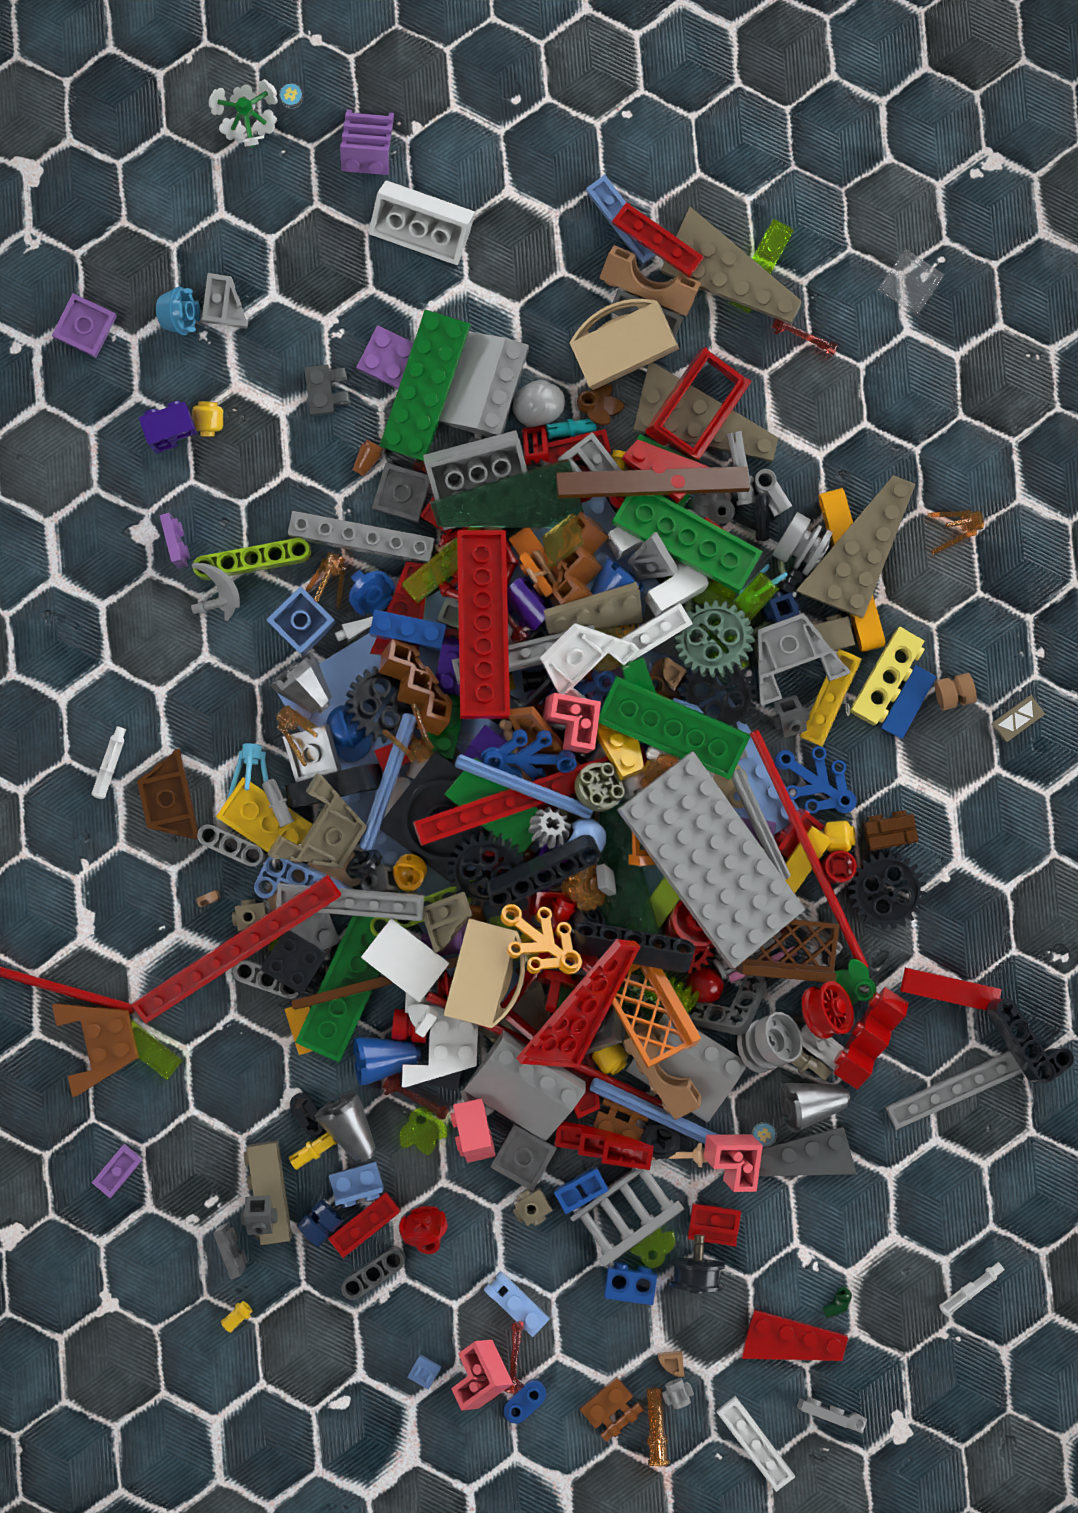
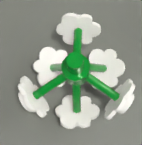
[209,79,278,148]

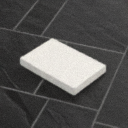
[361,919,449,1002]

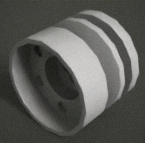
[772,512,833,576]
[737,1012,803,1073]

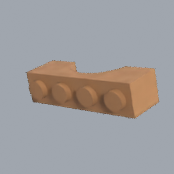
[599,245,701,316]
[623,1018,702,1120]

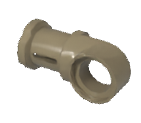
[791,1051,833,1081]

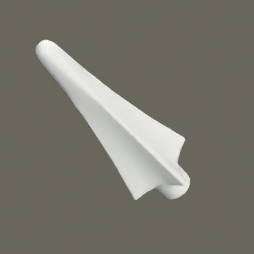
[335,616,373,642]

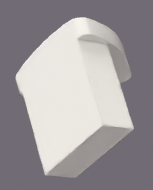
[408,1003,438,1037]

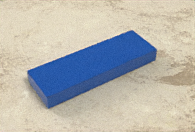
[880,665,937,739]

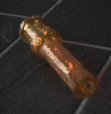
[646,1387,670,1466]

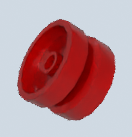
[665,900,712,954]

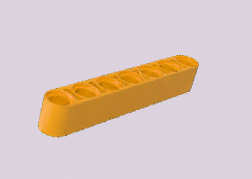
[818,488,886,652]

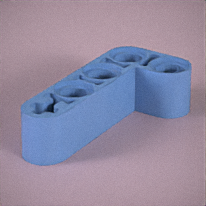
[254,857,353,898]

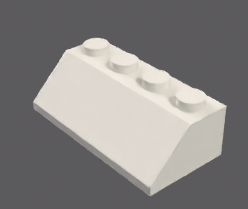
[369,181,475,265]

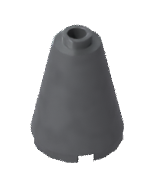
[780,1083,850,1132]
[315,1091,376,1162]

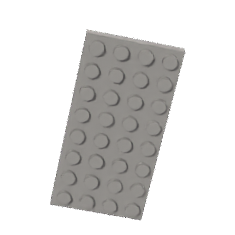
[617,751,805,969]

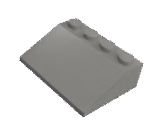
[439,331,529,438]
[423,430,536,531]
[626,1013,747,1123]
[464,1030,586,1141]

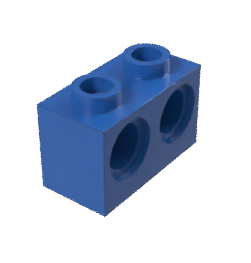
[554,1166,609,1214]
[604,1262,657,1305]

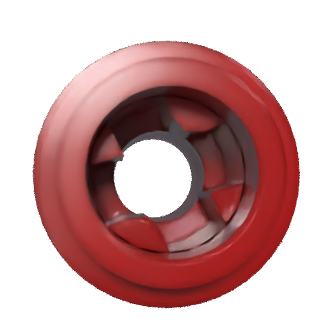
[551,895,576,933]

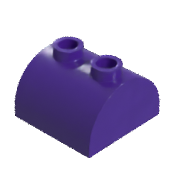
[507,577,553,632]

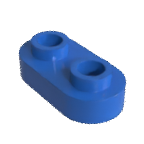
[504,1380,546,1424]

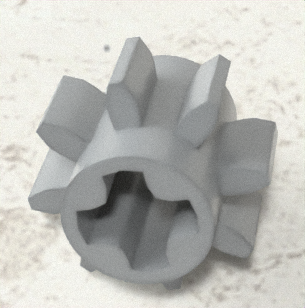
[662,1378,694,1409]

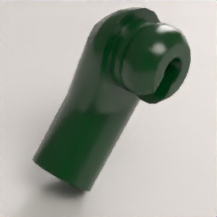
[822,1287,852,1319]

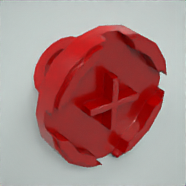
[535,969,582,1013]
[399,1206,448,1254]

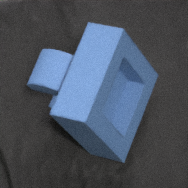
[407,1354,441,1390]

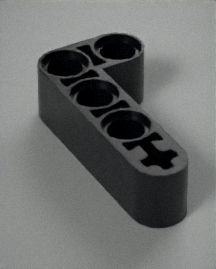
[285,764,382,809]
[987,999,1074,1083]

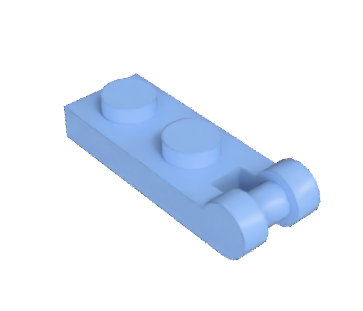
[484,1271,550,1337]

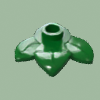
[834,959,876,1006]

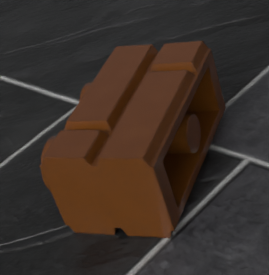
[863,810,919,851]

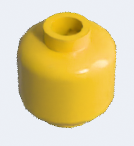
[192,401,223,436]
[821,821,856,853]
[592,1043,628,1075]

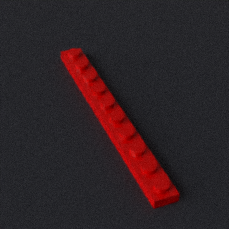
[413,744,650,846]
[131,874,342,1024]

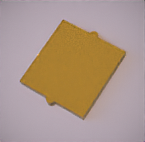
[542,513,584,567]

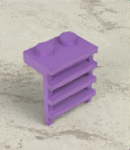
[340,109,394,175]

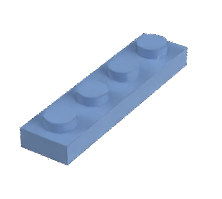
[586,175,657,266]

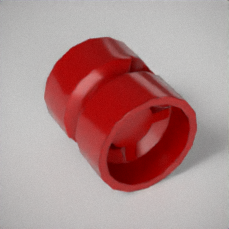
[821,850,857,884]
[392,1008,427,1043]

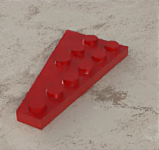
[516,939,640,1068]

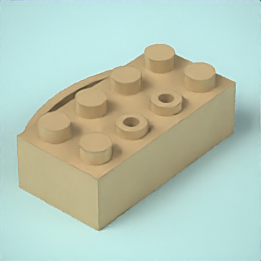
[570,299,679,390]
[443,919,526,1028]

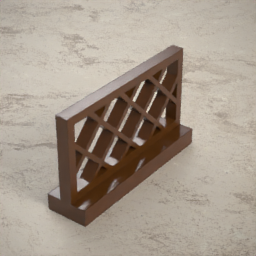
[736,919,840,982]

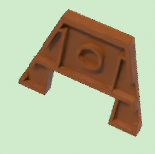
[52,1003,139,1097]

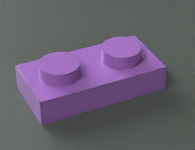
[92,1144,143,1198]

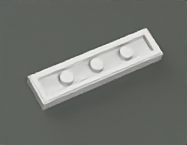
[716,1396,795,1492]

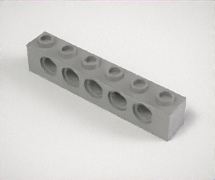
[288,511,435,564]

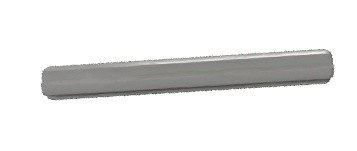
[731,768,791,880]

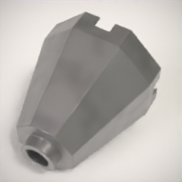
[271,652,332,713]

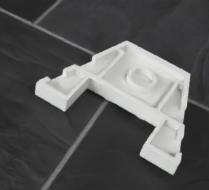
[540,623,640,699]
[402,993,478,1087]

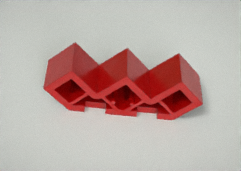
[833,987,909,1090]

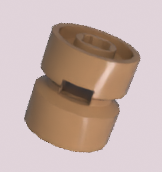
[934,673,977,711]

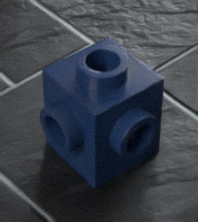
[763,592,800,625]

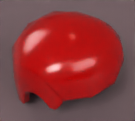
[685,967,724,1004]

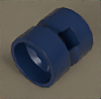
[297,1200,343,1247]

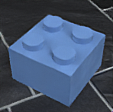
[267,586,337,656]

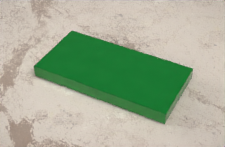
[444,757,539,853]

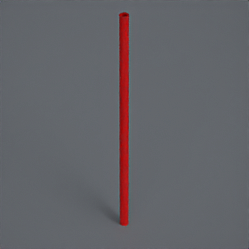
[750,730,869,968]
[0,967,135,1014]
[425,991,664,1109]

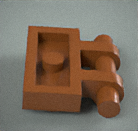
[592,1097,649,1141]
[580,1376,644,1442]

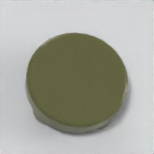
[575,762,625,812]

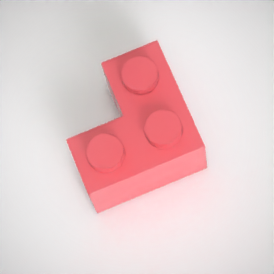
[543,693,601,754]
[450,1098,496,1163]
[703,1134,763,1192]
[451,1340,513,1411]

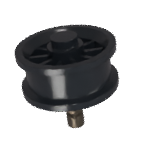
[670,1234,725,1293]

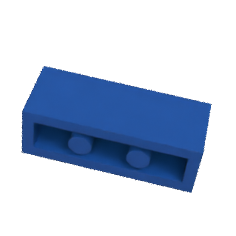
[369,610,447,651]

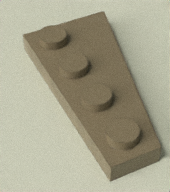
[543,582,643,634]

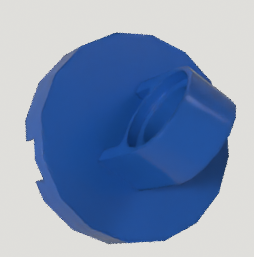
[349,570,395,616]

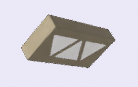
[991,695,1045,743]

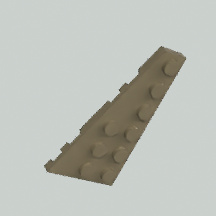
[661,207,802,325]
[633,362,778,462]
[795,475,916,618]

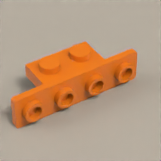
[509,526,561,606]

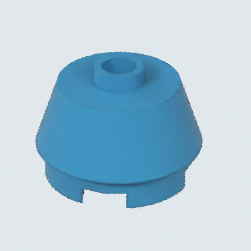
[156,287,201,335]

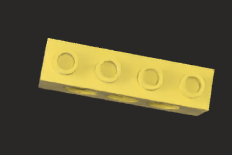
[850,626,925,726]

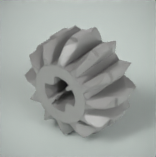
[528,806,571,850]

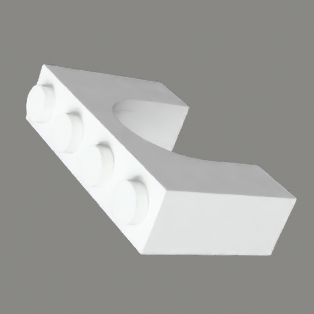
[605,527,709,616]

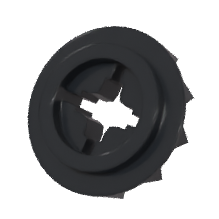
[346,849,383,879]
[641,1122,680,1160]

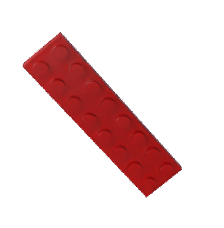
[457,530,510,719]

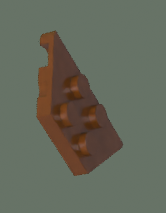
[137,749,198,840]

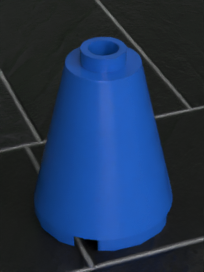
[590,557,645,595]
[353,1037,421,1086]

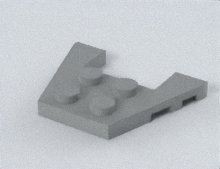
[757,613,850,706]

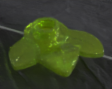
[400,1107,448,1156]
[630,1226,675,1268]

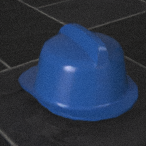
[326,705,371,762]

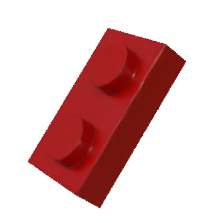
[774,808,824,859]

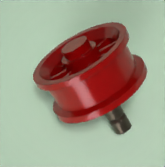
[794,981,854,1039]

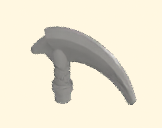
[191,563,240,621]

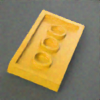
[216,777,313,871]

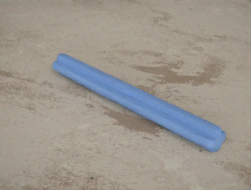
[359,713,417,851]
[455,755,593,819]
[590,1078,719,1144]

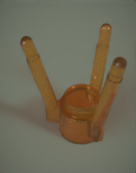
[928,510,984,554]
[305,552,347,609]
[383,704,434,764]
[276,705,318,766]

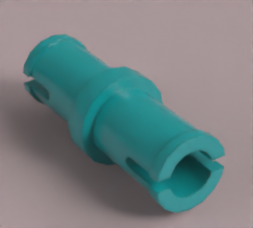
[546,419,596,439]

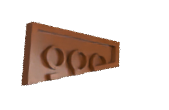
[509,706,582,777]

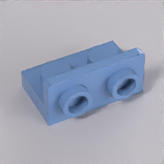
[329,1161,384,1208]

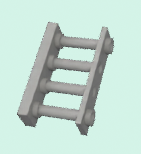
[570,1162,685,1267]

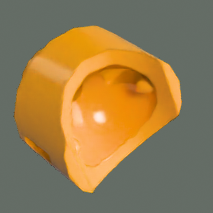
[393,854,428,891]

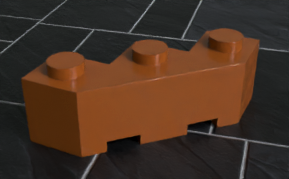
[552,512,609,605]
[378,639,453,736]

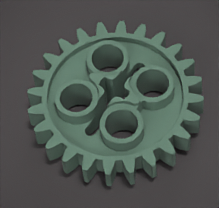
[675,600,754,678]

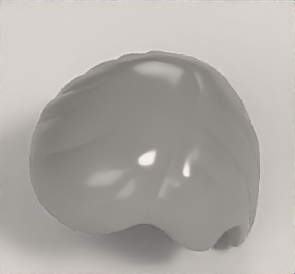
[513,380,565,428]

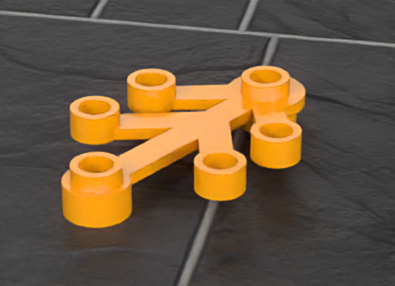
[500,904,582,974]

